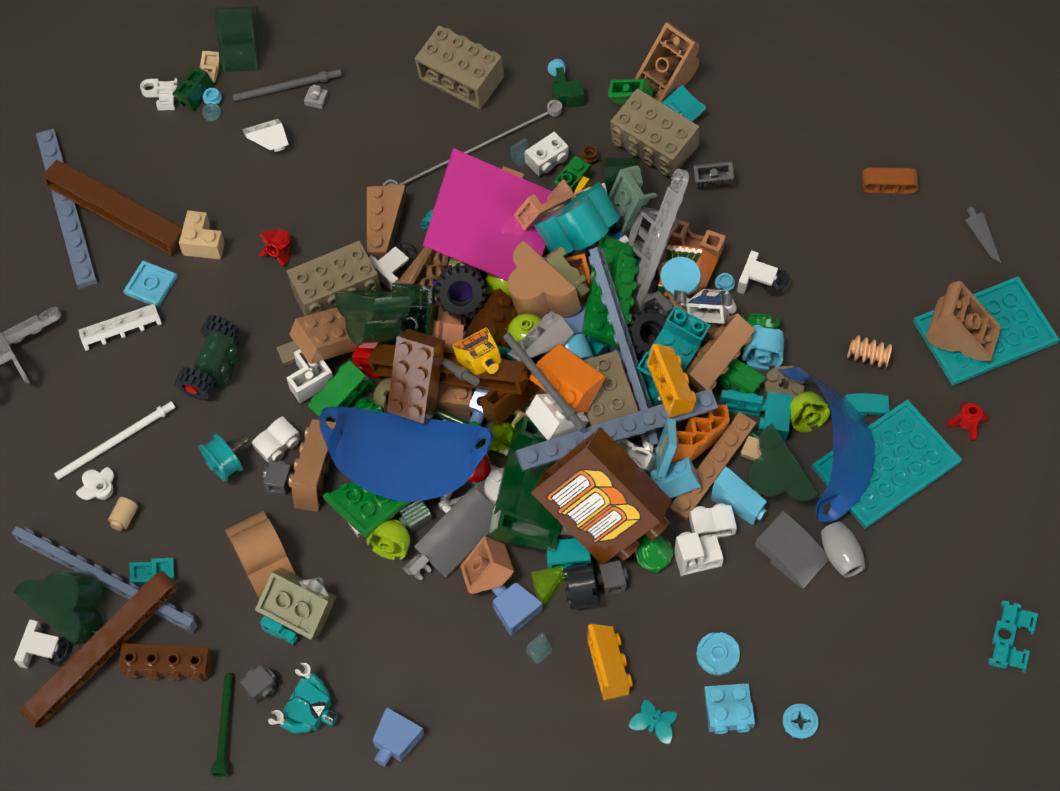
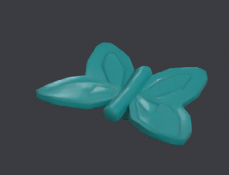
[629,700,677,744]

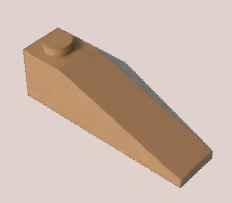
[393,247,448,313]

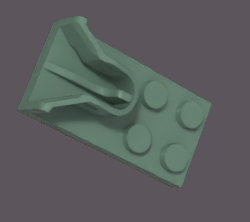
[607,166,657,236]

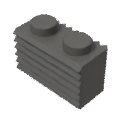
[693,161,734,188]

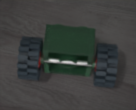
[174,315,240,400]

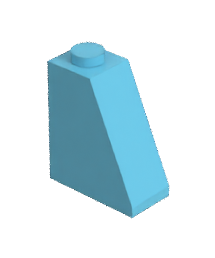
[711,466,767,525]

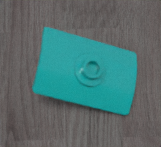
[662,85,706,122]

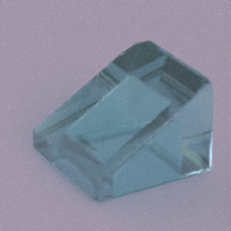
[510,138,530,167]
[526,633,552,664]

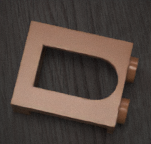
[514,180,575,231]

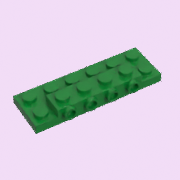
[581,235,639,348]

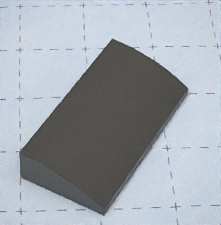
[414,486,495,578]

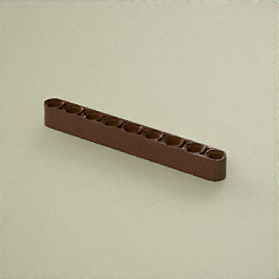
[20,571,178,728]

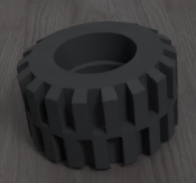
[435,263,486,318]
[627,309,667,363]

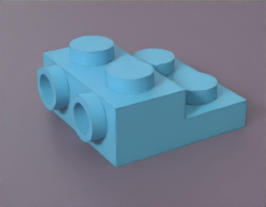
[704,683,755,734]

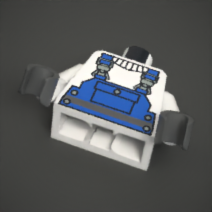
[673,288,737,324]

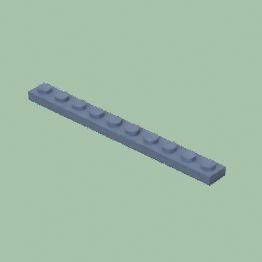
[36,129,97,289]
[589,247,661,446]
[516,389,718,472]
[12,526,198,634]

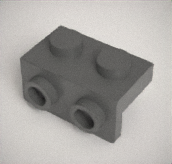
[641,291,673,320]

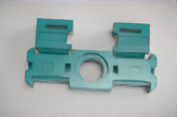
[988,601,1038,673]

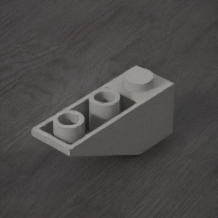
[508,311,574,362]

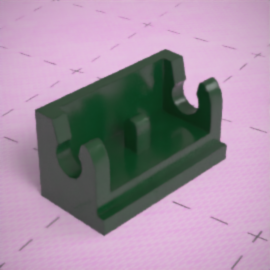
[172,67,214,112]

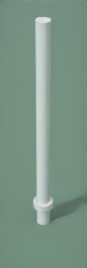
[54,401,175,480]

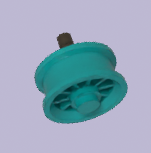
[198,433,250,482]

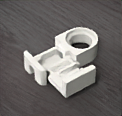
[140,78,179,110]

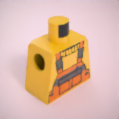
[452,327,501,375]

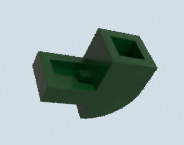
[552,67,584,108]

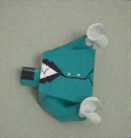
[268,663,338,734]

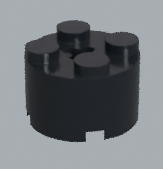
[563,562,600,609]

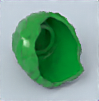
[634,534,674,574]

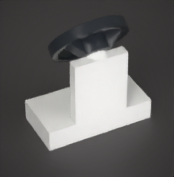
[369,242,417,293]
[737,250,789,294]
[14,619,72,669]

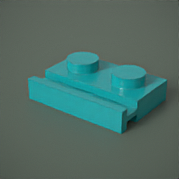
[720,390,763,417]

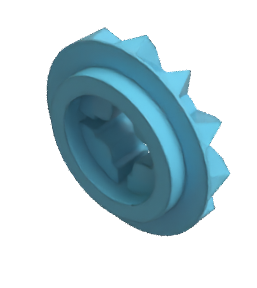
[782,704,818,740]

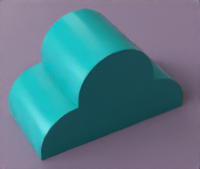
[533,182,620,256]

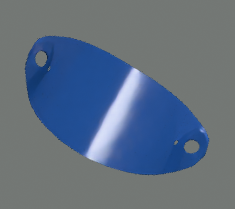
[778,367,874,522]
[319,407,493,501]

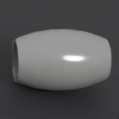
[821,522,865,578]

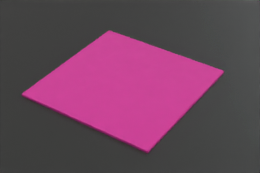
[423,148,552,281]

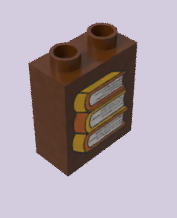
[531,427,672,565]

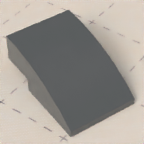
[755,511,829,589]

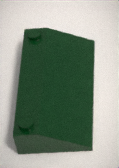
[487,416,561,551]

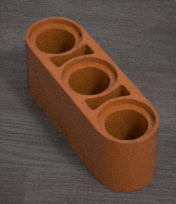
[862,168,919,194]

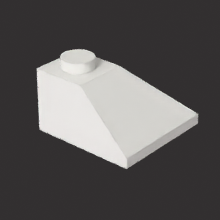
[242,119,288,152]

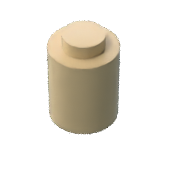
[108,497,138,531]

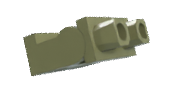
[544,246,590,297]

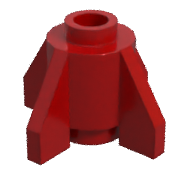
[259,229,292,266]
[352,338,382,378]
[947,401,989,442]

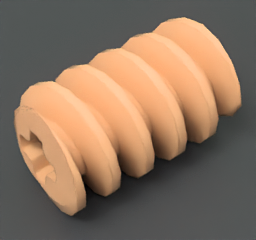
[847,335,892,368]

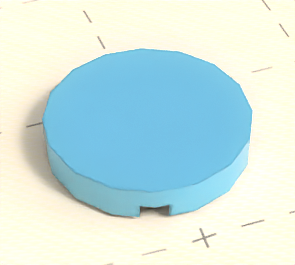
[660,257,701,296]
[696,632,740,676]

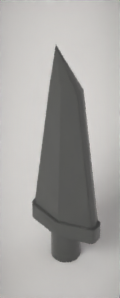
[965,207,1002,264]

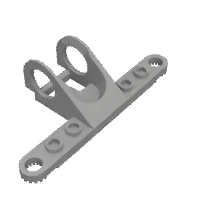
[626,169,689,316]
[0,307,62,384]

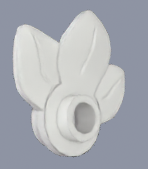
[76,467,114,500]

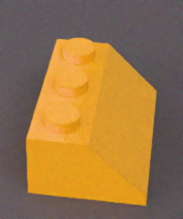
[647,344,696,418]
[587,624,632,701]

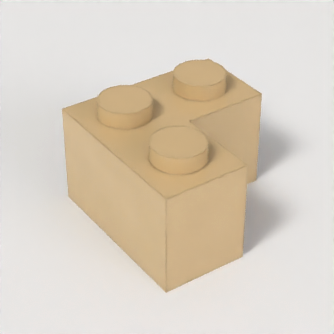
[179,210,225,260]

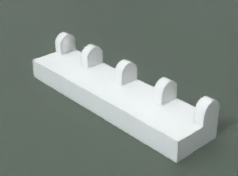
[78,304,162,351]

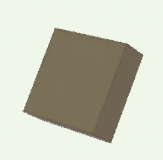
[276,341,299,366]

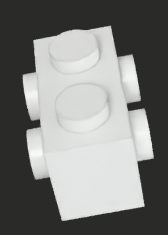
[525,132,569,176]

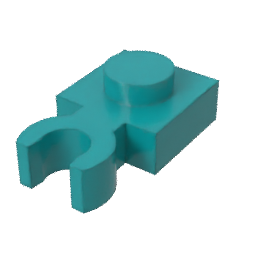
[260,616,298,645]

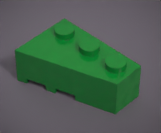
[308,360,378,422]

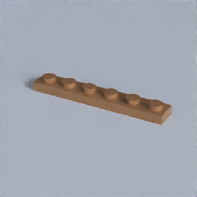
[669,412,757,521]

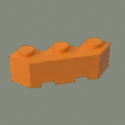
[671,404,730,463]

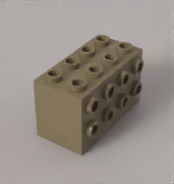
[415,26,504,110]
[610,88,700,177]
[286,241,383,316]
[584,350,640,440]

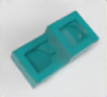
[844,393,890,417]
[129,558,174,585]

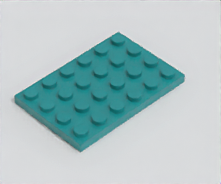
[913,276,1060,386]
[811,399,962,530]

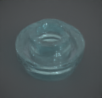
[202,103,221,121]

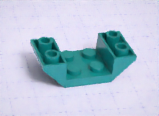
[636,305,711,378]

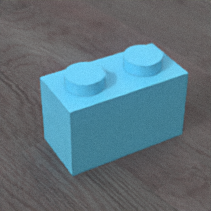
[650,457,701,498]

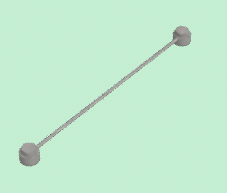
[383,100,562,186]

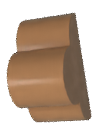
[635,22,699,103]
[507,241,582,319]
[926,281,1001,361]
[225,511,296,599]

